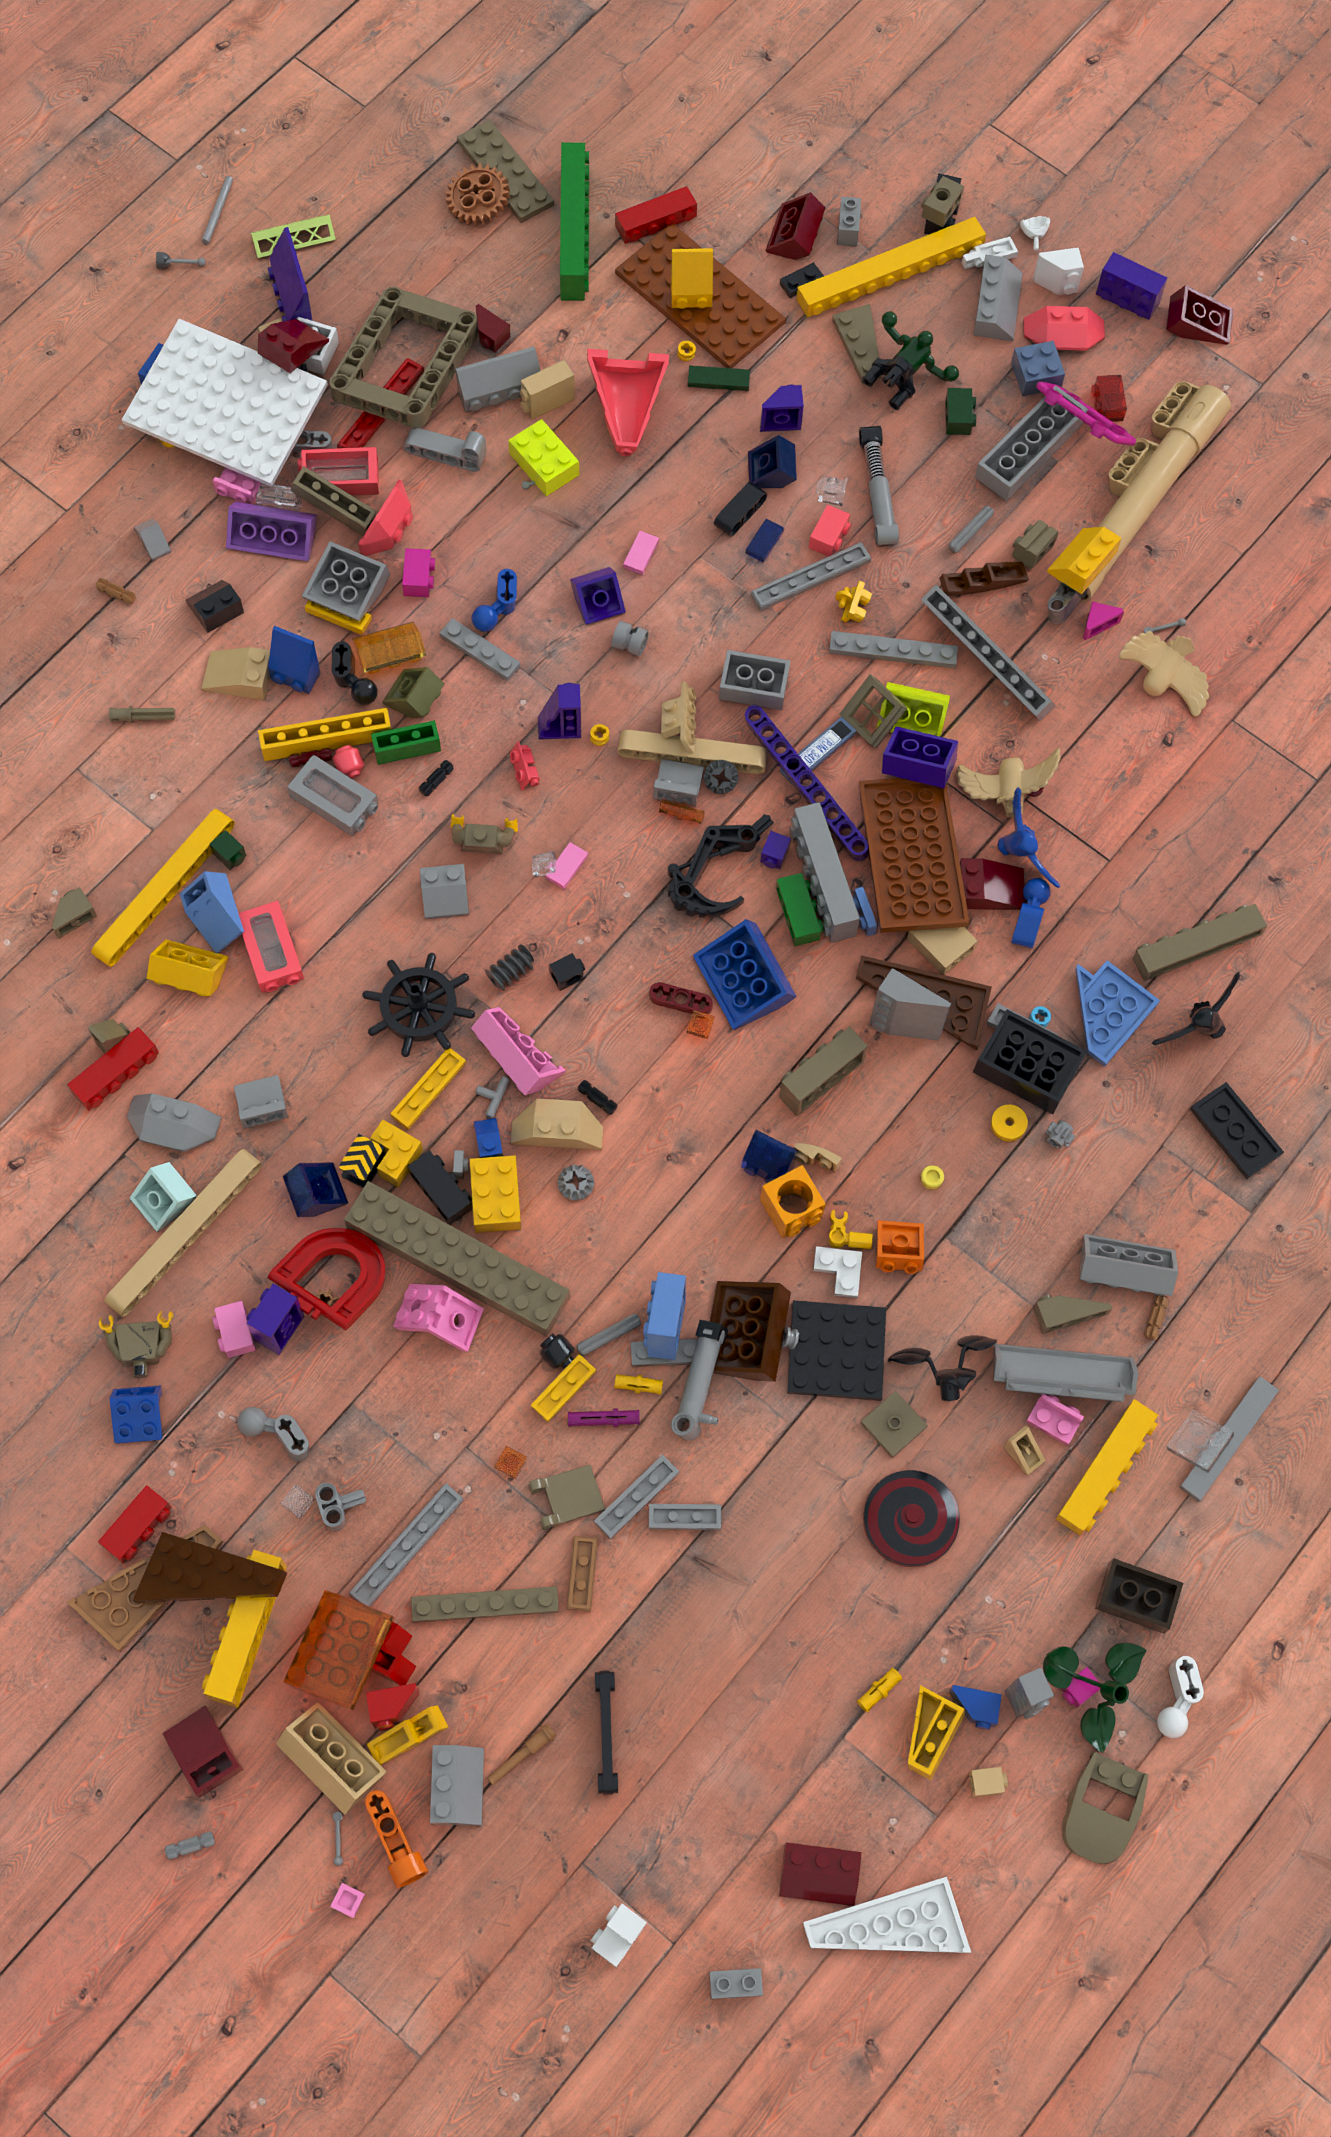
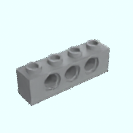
[1004,1668,1054,1719]

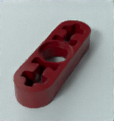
[649,982,713,1016]

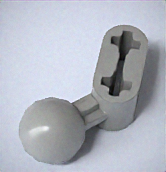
[237,1407,309,1461]

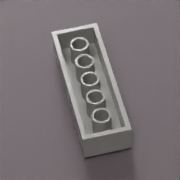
[975,386,1088,501]
[789,802,860,943]

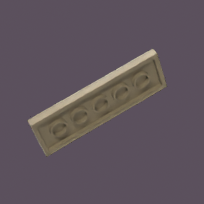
[457,119,554,223]

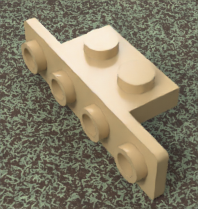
[661,681,696,754]

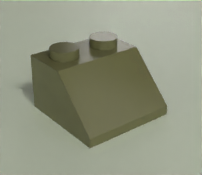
[382,667,445,718]

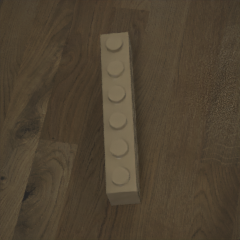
[1133,904,1267,981]

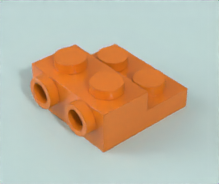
[876,1220,924,1274]

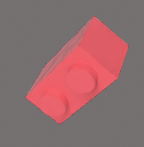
[809,505,852,557]

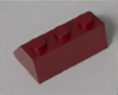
[766,192,826,260]
[779,1842,862,1906]

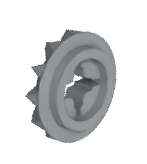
[558,1164,594,1200]

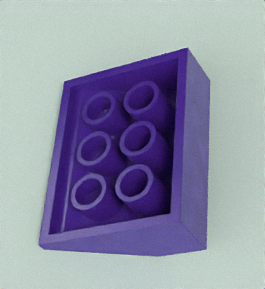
[267,227,313,322]

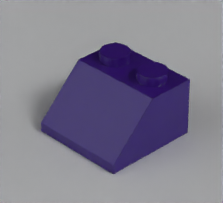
[760,384,804,432]
[570,567,626,625]

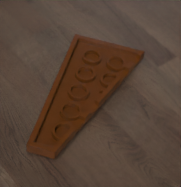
[856,955,992,1050]
[132,1532,287,1603]

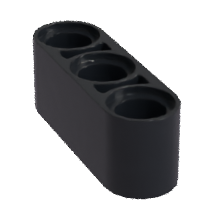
[714,482,768,537]

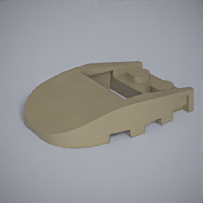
[1062,1752,1148,1864]

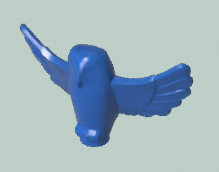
[997,787,1060,888]

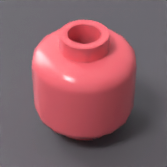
[333,745,365,779]

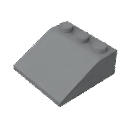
[302,541,390,621]

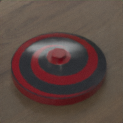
[863,1470,960,1567]

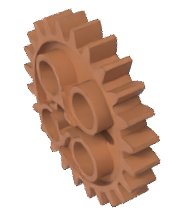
[445,163,510,226]

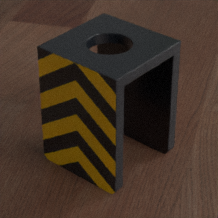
[339,1134,386,1188]

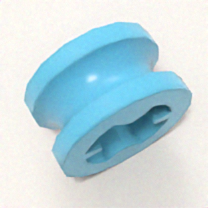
[1029,1006,1051,1027]

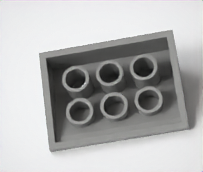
[870,968,951,1040]

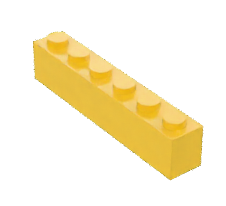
[258,708,391,761]
[1056,1399,1158,1536]

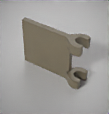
[528,1465,605,1530]

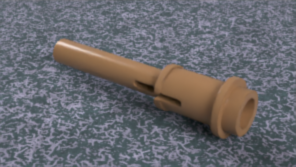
[487,1723,556,1785]

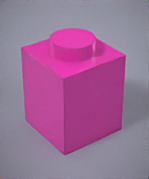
[1062,1667,1100,1708]

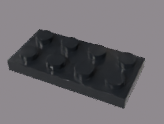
[1190,1082,1284,1179]

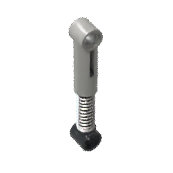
[859,426,899,546]

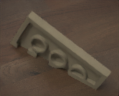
[832,304,881,384]

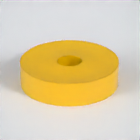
[990,1104,1028,1142]

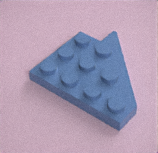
[1075,960,1160,1067]

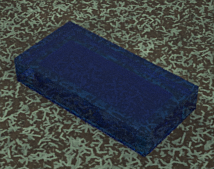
[745,519,784,563]

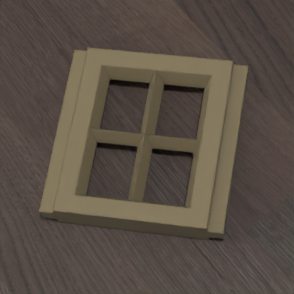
[840,674,907,748]

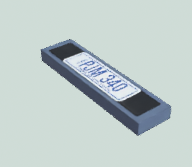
[780,717,857,785]

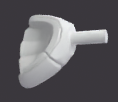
[1020,216,1050,251]

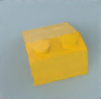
[671,248,713,309]

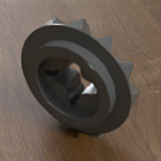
[704,760,738,794]

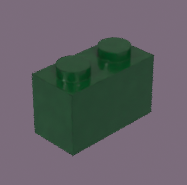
[945,388,976,435]

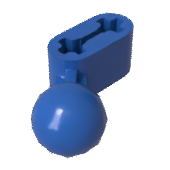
[471,569,517,632]
[1011,878,1050,949]

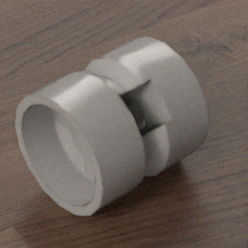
[611,621,649,657]

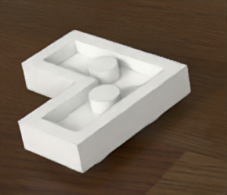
[813,1246,862,1299]

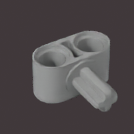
[315,1483,366,1531]

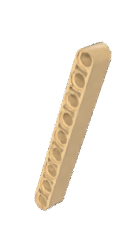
[104,1149,262,1317]

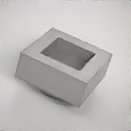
[453,1150,469,1179]

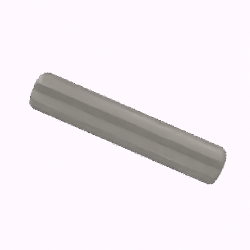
[948,505,994,553]
[576,1313,641,1356]

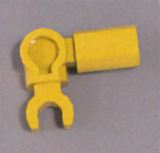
[828,1210,873,1250]

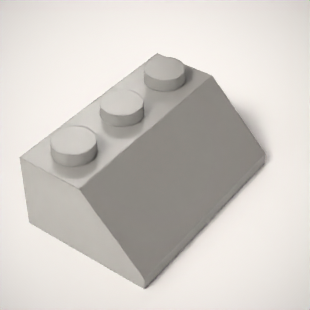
[430,1745,484,1826]

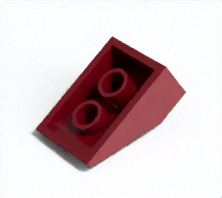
[1166,285,1233,345]
[258,319,329,373]
[960,858,1025,910]

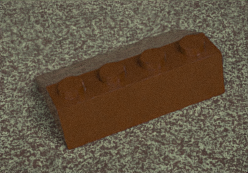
[710,1281,791,1382]

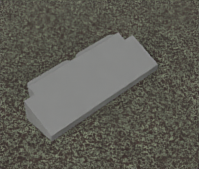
[993,1344,1139,1402]

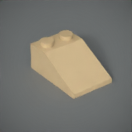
[201,647,270,700]

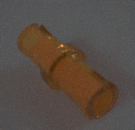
[659,799,705,824]

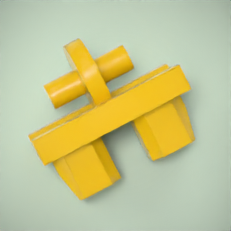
[835,580,872,623]

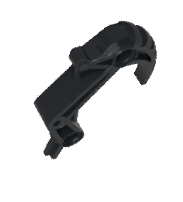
[668,814,774,918]

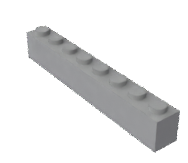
[921,585,1056,721]

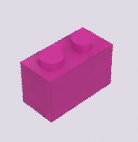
[402,548,435,597]

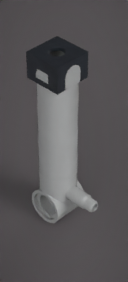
[671,1320,728,1441]

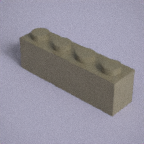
[291,466,376,536]

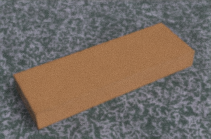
[567,1536,598,1612]

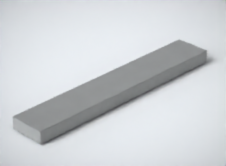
[751,542,871,611]
[1180,1376,1279,1502]
[349,1483,464,1610]

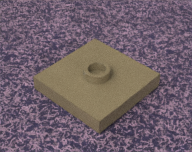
[860,1391,928,1458]

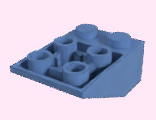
[179,871,244,953]

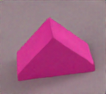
[1083,601,1124,640]

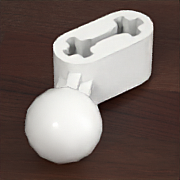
[1157,1656,1204,1738]

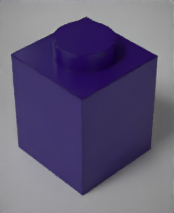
[760,831,791,870]

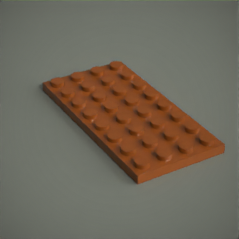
[615,224,786,368]
[859,778,969,933]

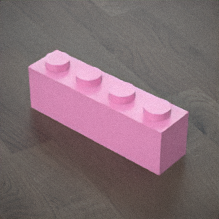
[471,1007,566,1095]

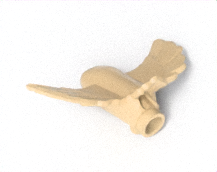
[1119,631,1209,717]
[956,748,1061,818]

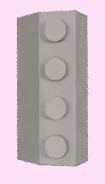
[973,255,1023,341]
[456,347,541,413]
[1079,1234,1178,1296]

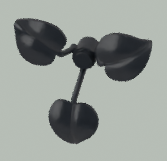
[888,1335,997,1401]

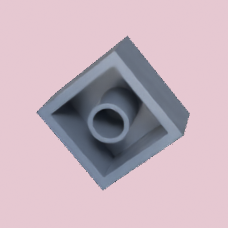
[1011,341,1065,396]

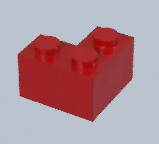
[355,1616,417,1686]

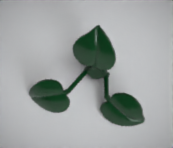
[1043,1643,1147,1753]

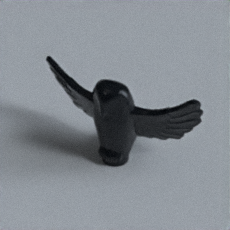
[1152,972,1240,1045]

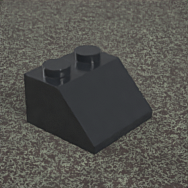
[186,580,244,633]

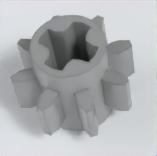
[1045,1120,1075,1149]

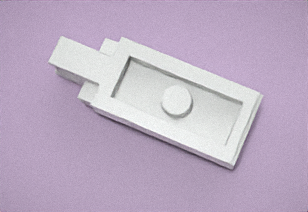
[961,237,1018,269]

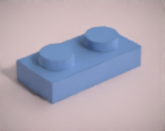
[853,887,877,936]

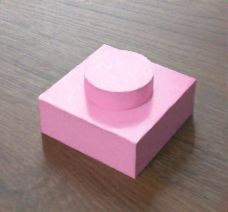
[330,1883,365,1918]

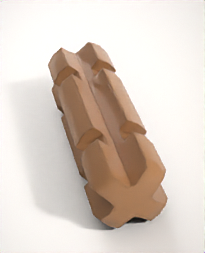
[96,578,136,604]
[1144,1295,1169,1340]

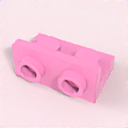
[213,468,264,504]
[1026,1394,1084,1446]

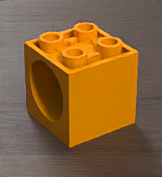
[760,1165,826,1239]

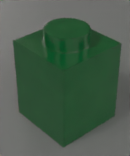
[209,830,246,870]

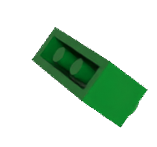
[371,720,441,765]
[776,873,823,947]

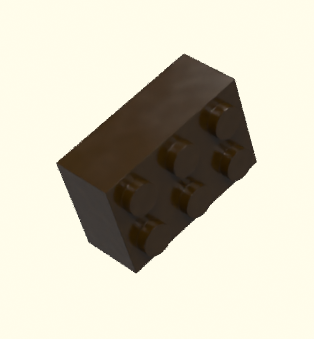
[1095,1558,1183,1634]

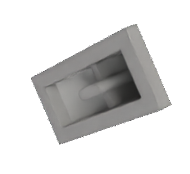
[134,518,171,561]

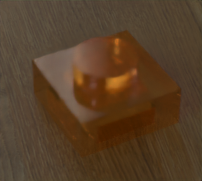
[687,1010,715,1039]
[494,1446,527,1479]

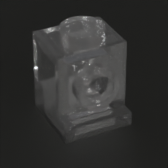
[816,476,848,506]

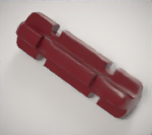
[289,748,332,767]

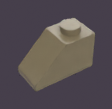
[52,887,97,939]
[88,1019,130,1053]

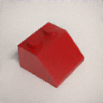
[366,1683,419,1731]

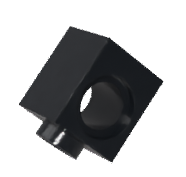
[549,953,585,991]

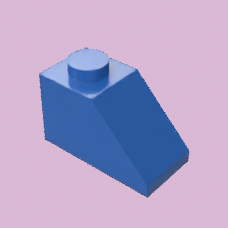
[474,1118,503,1158]
[949,1685,1002,1730]

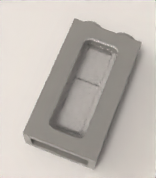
[287,755,379,837]

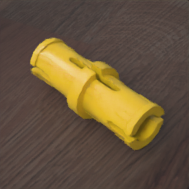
[614,1373,663,1395]
[857,1667,903,1713]

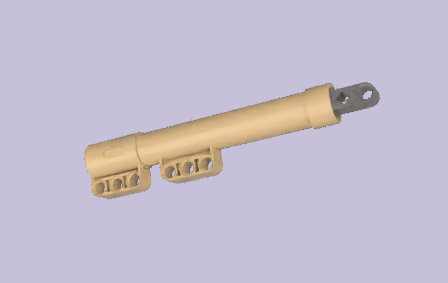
[1048,381,1231,624]

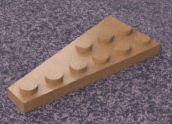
[67,1525,223,1652]

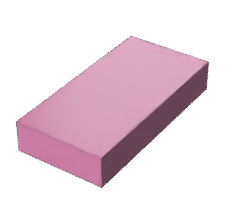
[623,531,659,575]
[546,842,588,889]

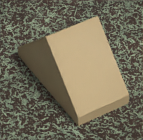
[1003,1426,1046,1475]

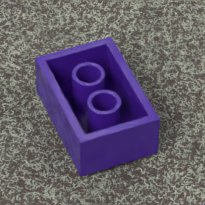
[1096,252,1167,320]
[882,726,958,788]
[246,1284,305,1355]

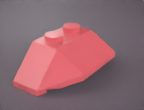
[1023,306,1105,351]
[358,479,413,556]

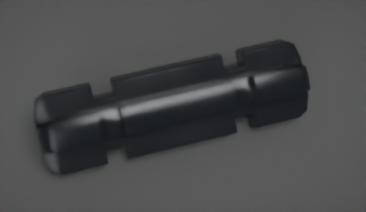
[419,760,454,796]
[578,1080,618,1115]

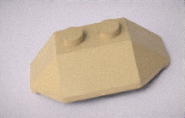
[511,1098,603,1150]

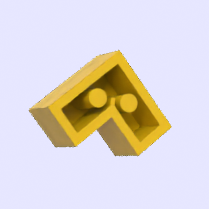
[370,1119,423,1188]

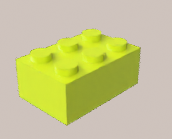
[508,419,579,496]

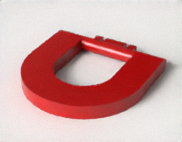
[268,1228,385,1331]

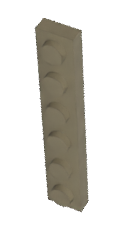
[411,1586,559,1623]

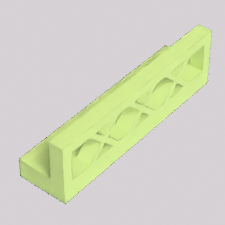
[250,214,336,258]

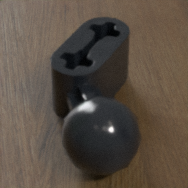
[332,641,378,705]

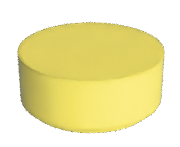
[921,1165,944,1190]

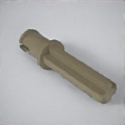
[109,706,175,723]

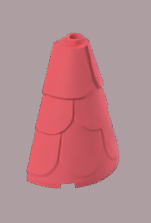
[587,349,669,456]

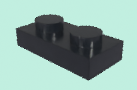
[779,262,824,298]

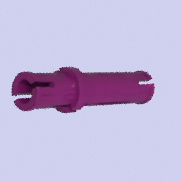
[568,1408,640,1427]

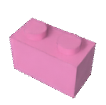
[212,1301,256,1358]

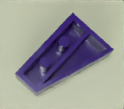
[538,683,581,739]

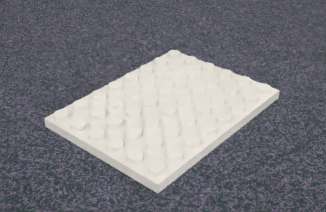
[122,319,328,487]

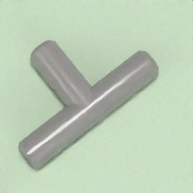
[475,1076,510,1119]

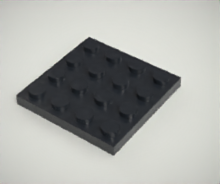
[787,1300,886,1401]

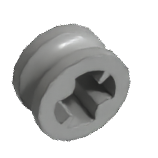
[782,1327,799,1350]

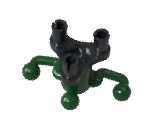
[862,311,959,410]

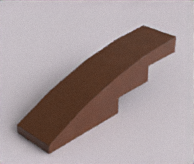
[939,562,1029,596]

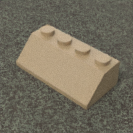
[276,1702,387,1815]

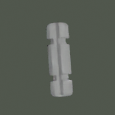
[165,1832,215,1860]

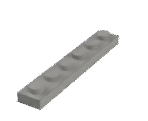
[829,631,958,668]

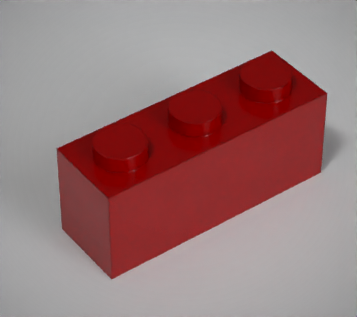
[98,1485,172,1564]

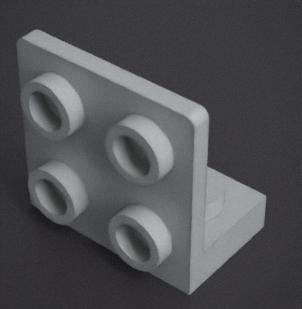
[653,759,704,807]
[234,1075,289,1129]

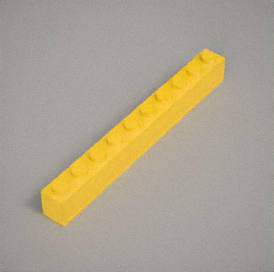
[796,216,986,318]

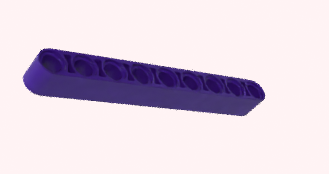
[745,705,869,861]

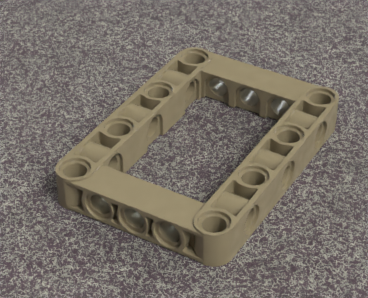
[329,287,478,428]

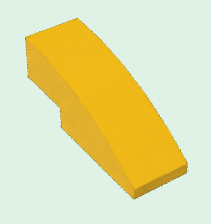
[367,1705,449,1765]

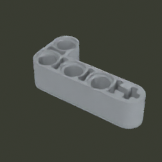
[403,428,486,472]

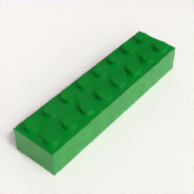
[560,142,589,301]

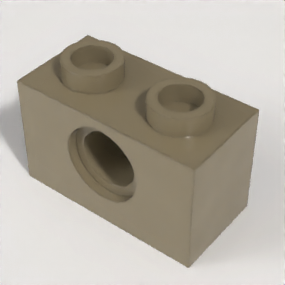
[921,176,964,227]

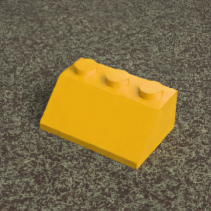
[1047,527,1121,594]
[146,939,229,996]

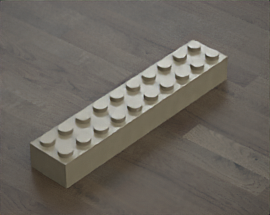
[344,1181,570,1337]

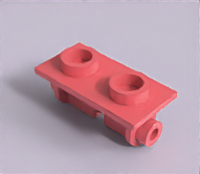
[510,742,540,790]

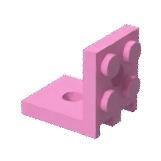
[393,1284,484,1352]

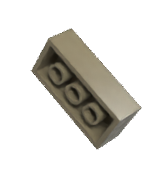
[779,1027,868,1116]

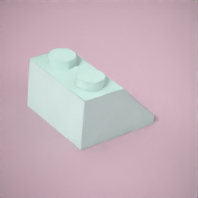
[130,1162,197,1232]

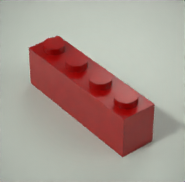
[615,186,697,244]
[67,1027,159,1111]

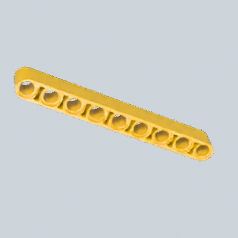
[91,809,235,967]

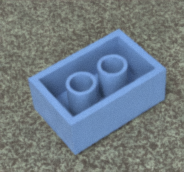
[643,1272,686,1360]

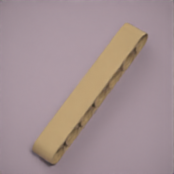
[617,730,768,774]

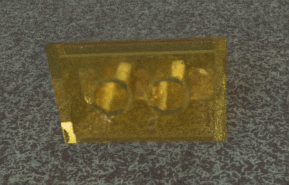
[352,622,426,674]

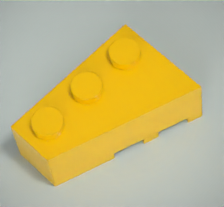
[908,1685,965,1781]

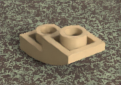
[792,1143,842,1172]

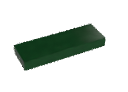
[688,365,750,391]

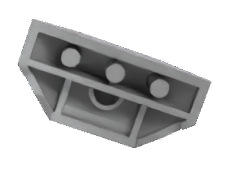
[127,1093,222,1152]

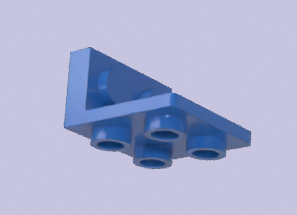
[109,1385,163,1443]

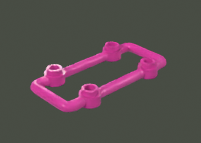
[1036,381,1136,446]

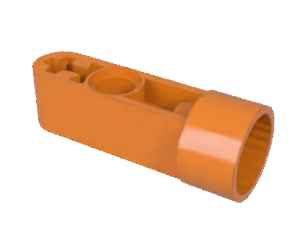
[365,1790,429,1888]

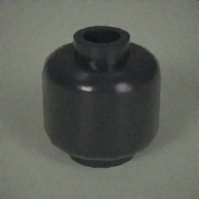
[540,1333,574,1369]

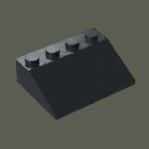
[973,1009,1087,1115]

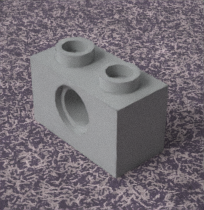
[837,197,861,246]
[709,1968,763,1999]

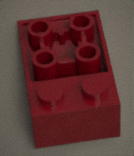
[162,1705,244,1798]

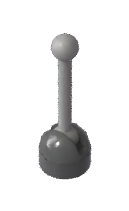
[156,252,206,269]

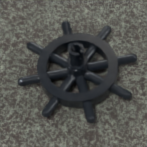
[362,953,476,1057]

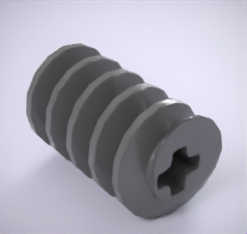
[485,944,534,991]

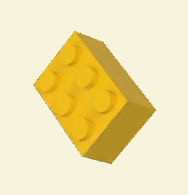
[470,1155,521,1233]

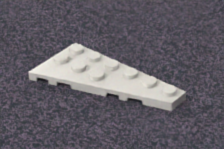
[803,1877,971,1953]

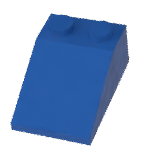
[268,626,320,694]

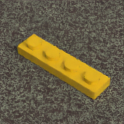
[390,1048,466,1130]

